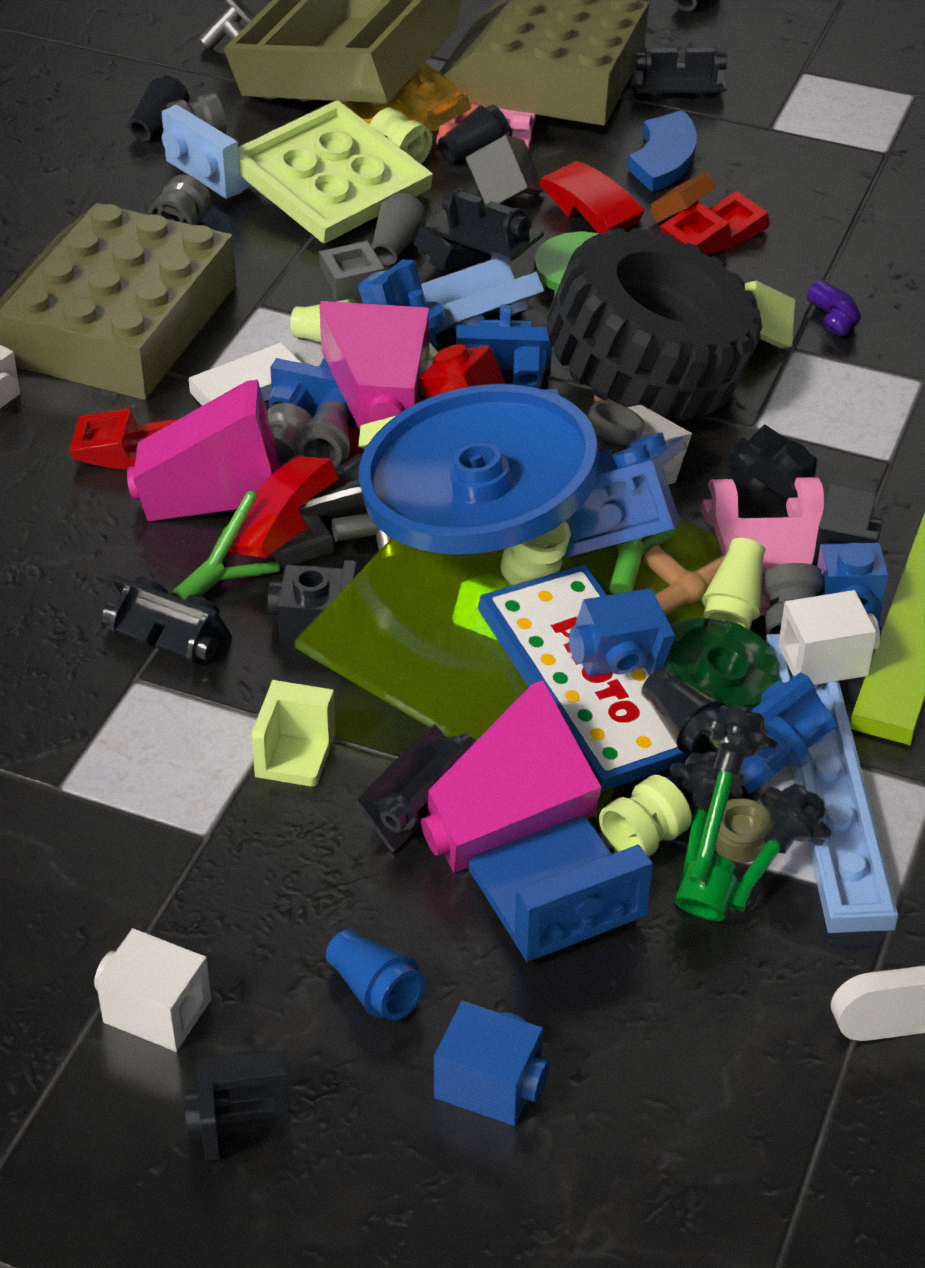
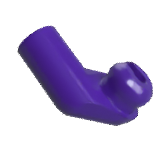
[807,279,861,336]

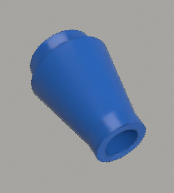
[326,929,425,1020]

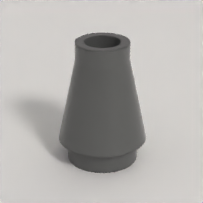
[371,193,426,265]
[295,401,351,468]

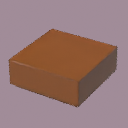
[649,172,716,223]

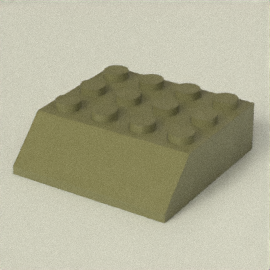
[223,0,461,105]
[428,0,649,126]
[0,203,236,400]

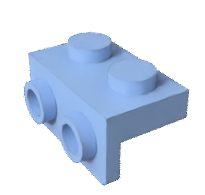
[162,104,252,199]
[421,257,544,335]

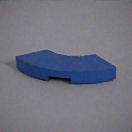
[627,110,697,192]

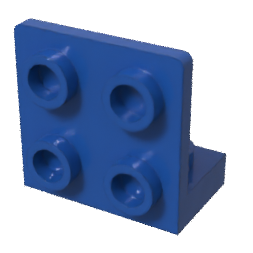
[564,432,686,558]
[469,816,653,962]

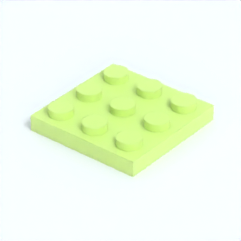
[238,100,433,244]

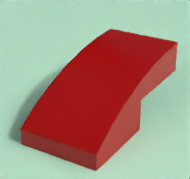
[539,161,645,234]
[660,190,770,255]
[69,408,180,470]
[229,456,339,558]

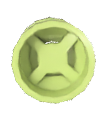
[369,107,432,164]
[500,521,571,585]
[599,775,692,857]

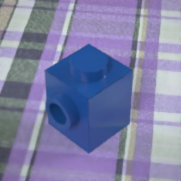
[434,1001,550,1126]

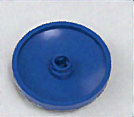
[359,384,600,554]

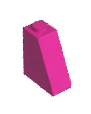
[319,301,430,429]
[127,379,282,521]
[421,680,601,874]

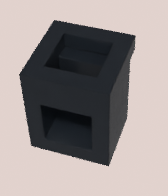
[812,485,883,566]
[268,560,358,645]

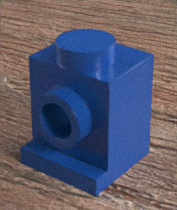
[817,543,888,635]
[569,588,675,677]

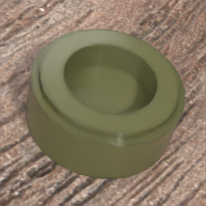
[715,798,773,863]

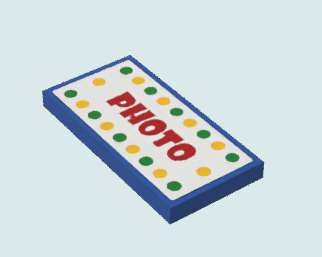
[477,564,692,793]

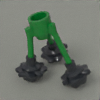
[670,706,833,921]

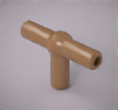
[643,545,726,616]

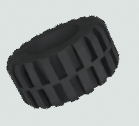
[546,228,762,421]

